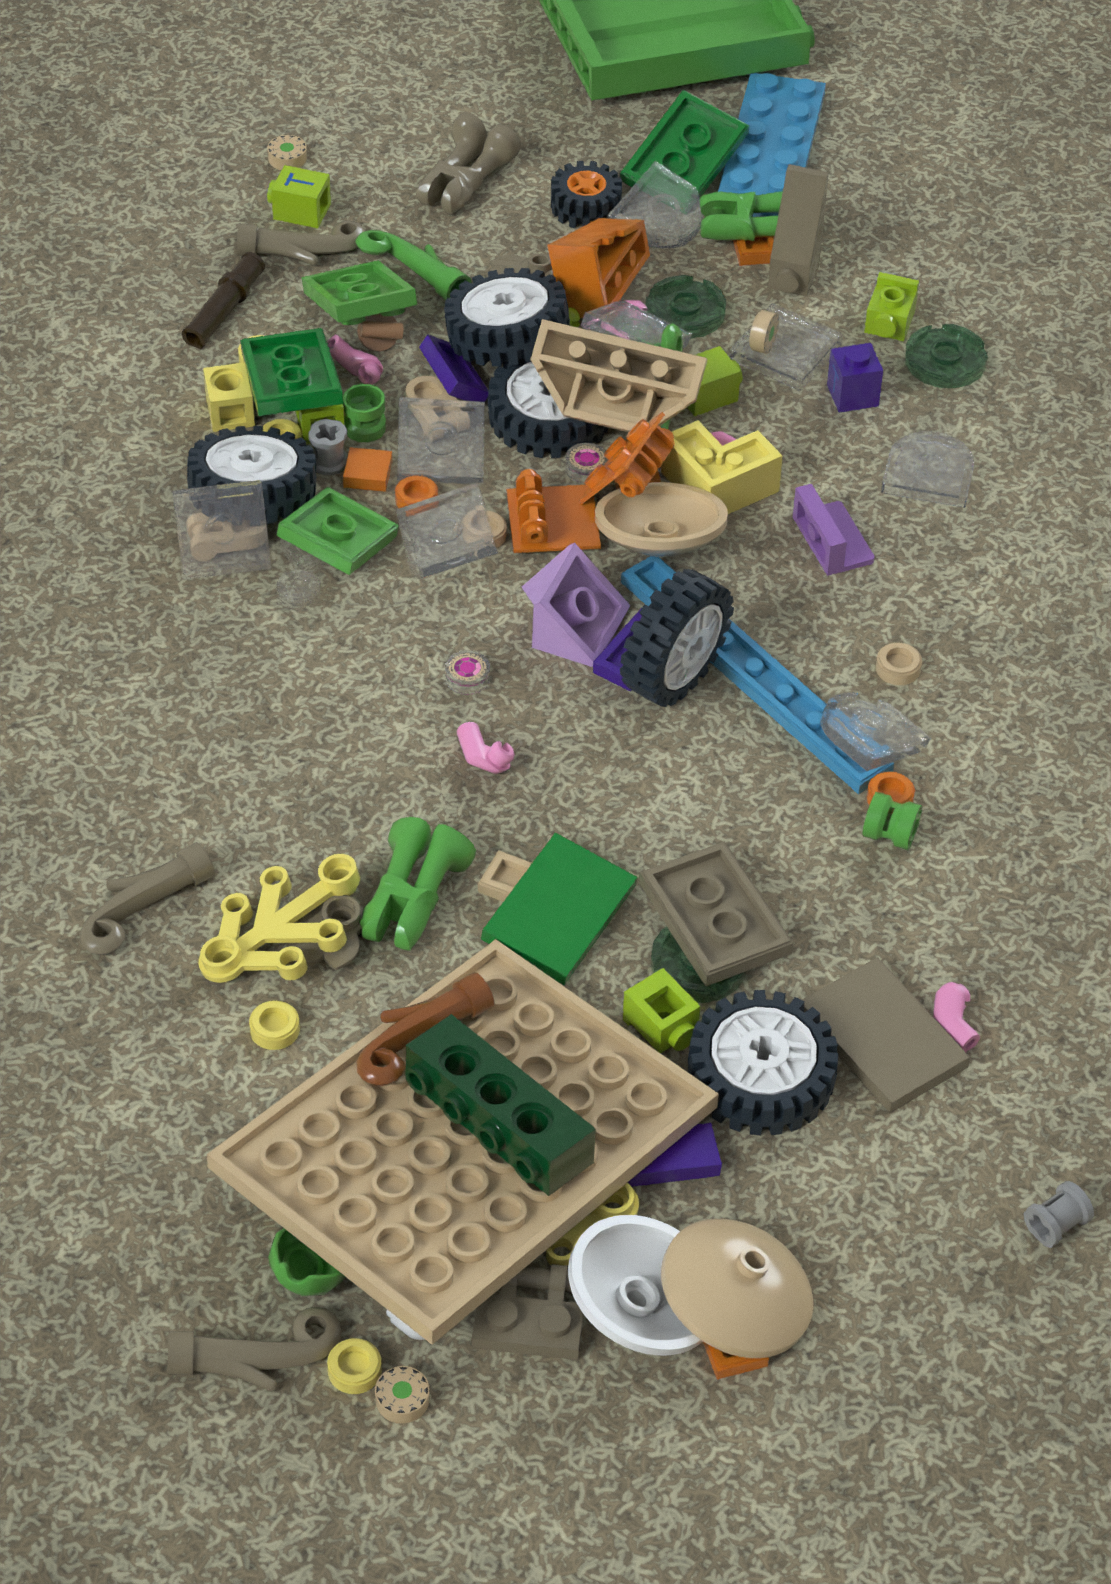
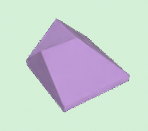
[522,543,630,667]

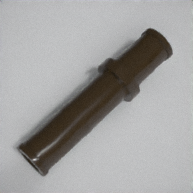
[182,252,265,349]

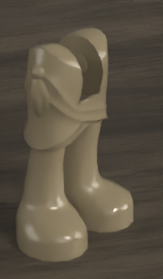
[416,112,521,215]

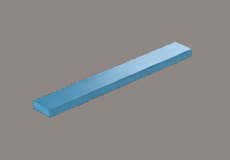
[621,556,894,794]

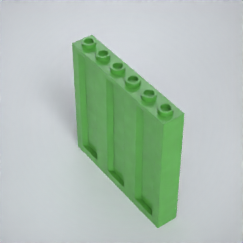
[539,0,815,101]

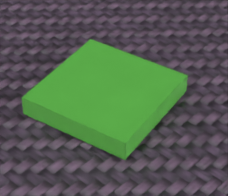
[277,487,399,575]

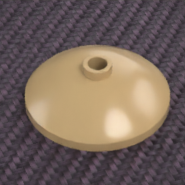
[595,482,728,557]
[661,1219,813,1358]

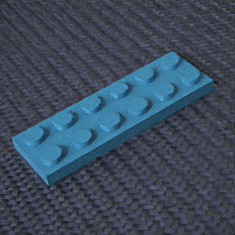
[718,73,826,217]

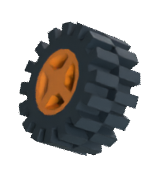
[551,161,622,228]

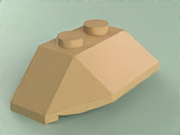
[531,319,707,432]

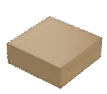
[478,850,532,901]

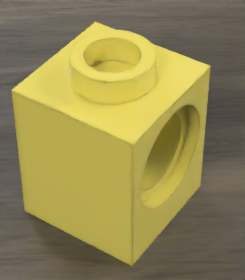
[203,362,255,432]

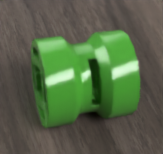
[343,384,386,443]
[862,791,923,850]

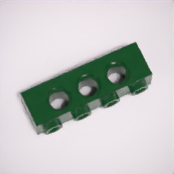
[405,1014,596,1196]

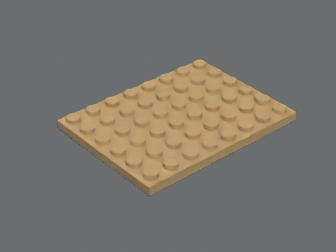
[207,939,719,1345]

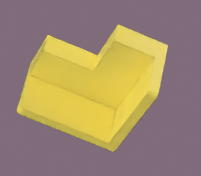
[661,420,783,514]

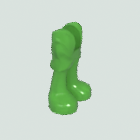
[700,191,783,241]
[359,817,476,951]

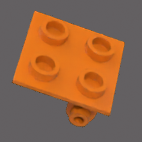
[579,412,674,504]
[506,469,601,553]

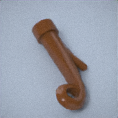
[356,972,494,1086]

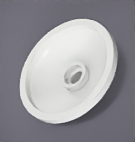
[568,1215,703,1356]

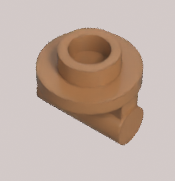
[357,313,404,351]

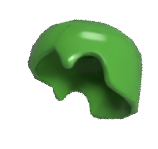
[268,1228,345,1296]

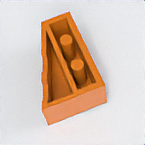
[547,218,650,319]

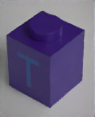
[827,343,883,413]

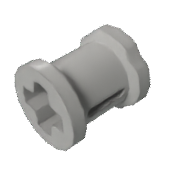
[308,419,348,475]
[1023,1181,1094,1248]

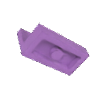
[793,484,875,576]

